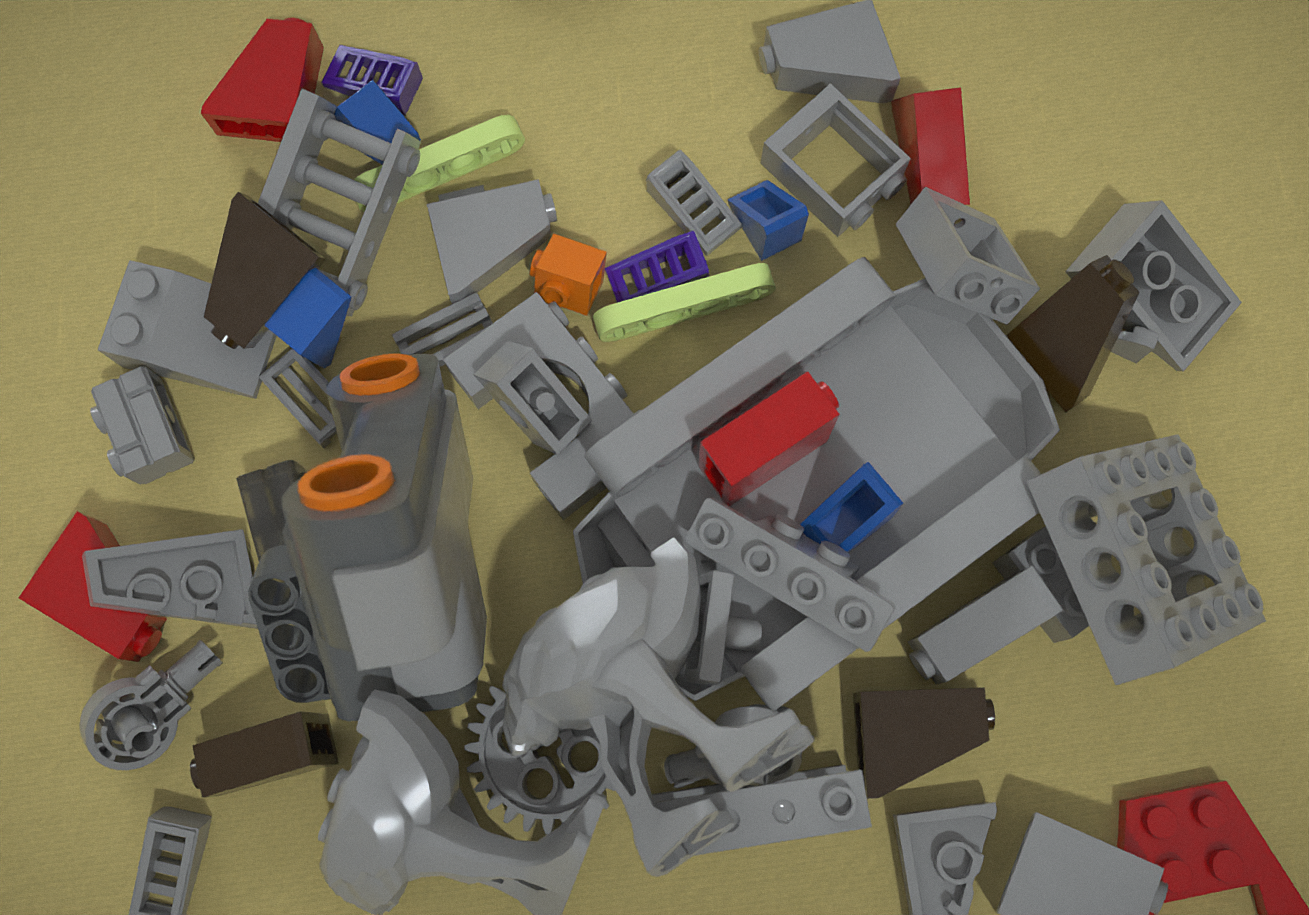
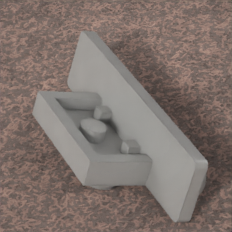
[685,497,895,652]

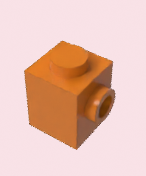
[530,233,607,316]

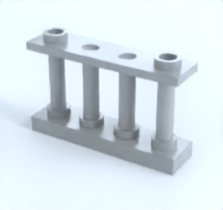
[258,89,421,317]
[652,764,872,855]

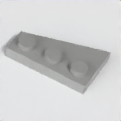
[82,529,258,629]

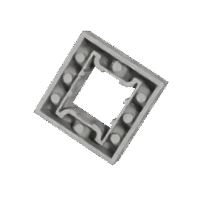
[1026,434,1266,685]

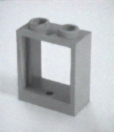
[761,83,911,237]
[896,187,1040,324]

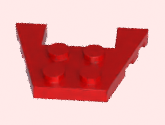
[1117,780,1309,915]

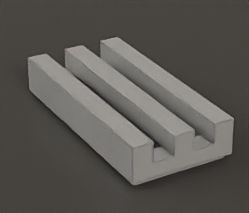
[392,292,493,367]
[259,349,338,448]

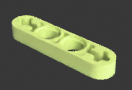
[354,115,525,212]
[593,263,776,342]

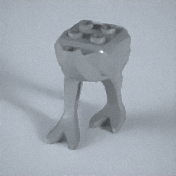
[503,538,814,877]
[318,690,607,915]

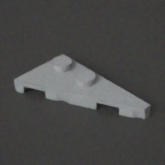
[893,802,997,915]

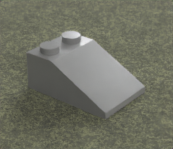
[1065,200,1242,372]
[98,260,276,399]

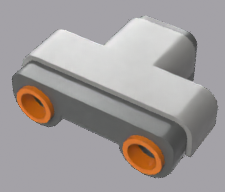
[248,354,487,721]

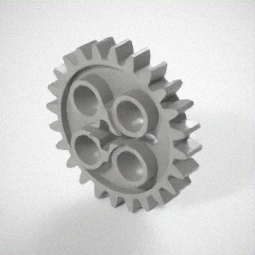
[465,686,616,834]

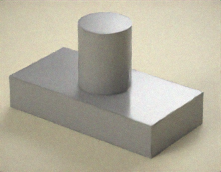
[684,571,762,684]

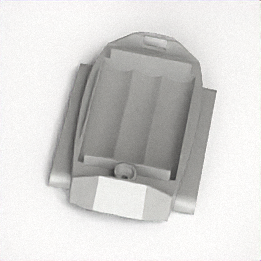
[573,257,1060,711]

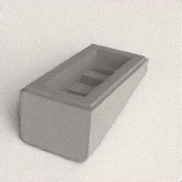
[646,150,742,256]
[129,806,212,915]

